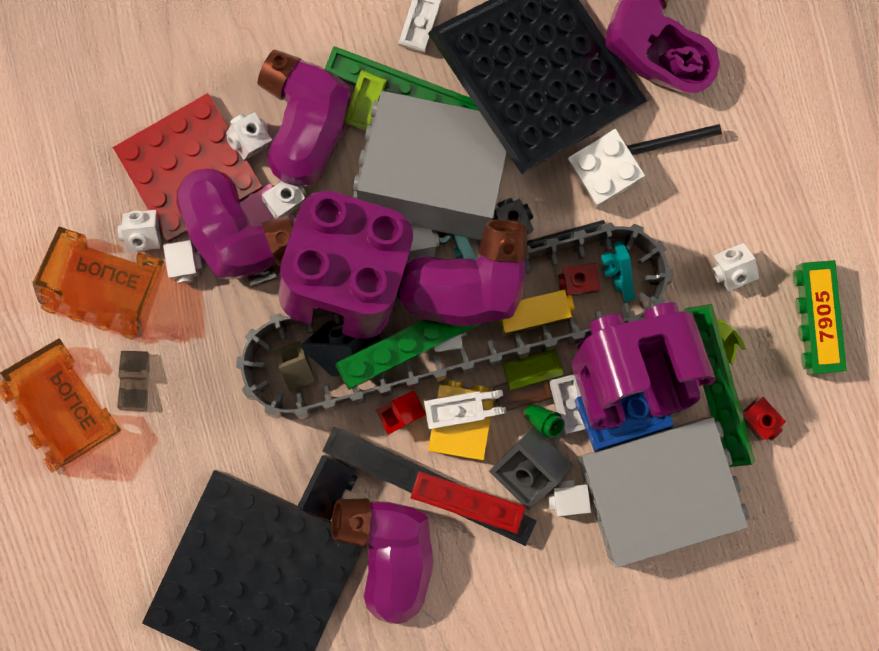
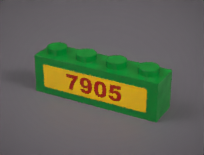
[793,260,847,375]

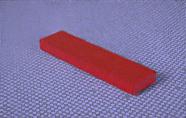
[410,471,526,534]

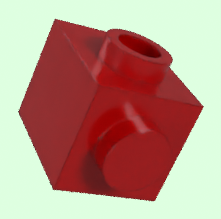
[558,262,601,296]
[375,390,426,435]
[742,397,786,441]

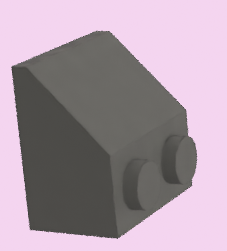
[489,426,574,510]

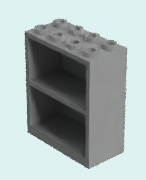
[353,91,506,240]
[577,417,750,568]

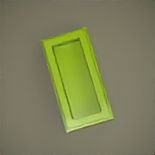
[345,70,388,131]
[502,349,564,390]

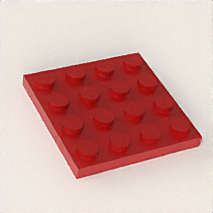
[113,93,263,243]

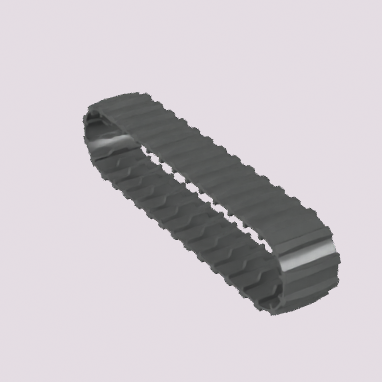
[236,223,673,420]

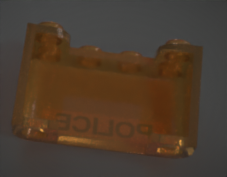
[32,226,165,340]
[0,338,121,475]

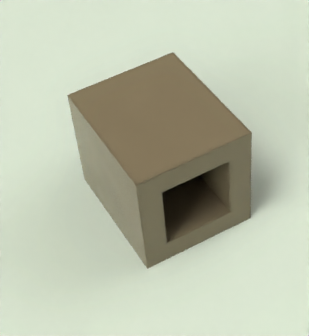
[274,341,316,391]

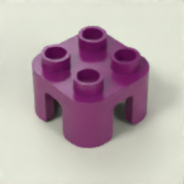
[278,191,413,339]
[571,302,716,430]

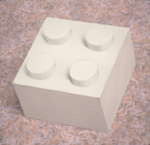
[567,129,645,209]

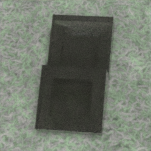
[117,351,149,411]

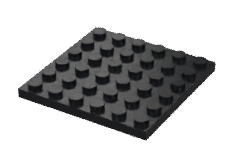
[428,0,647,174]
[142,470,363,651]

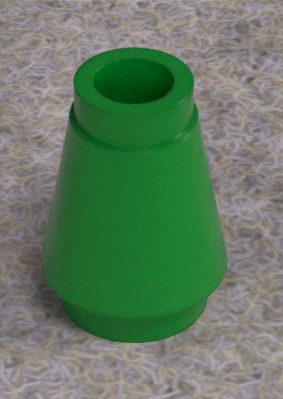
[524,404,565,438]

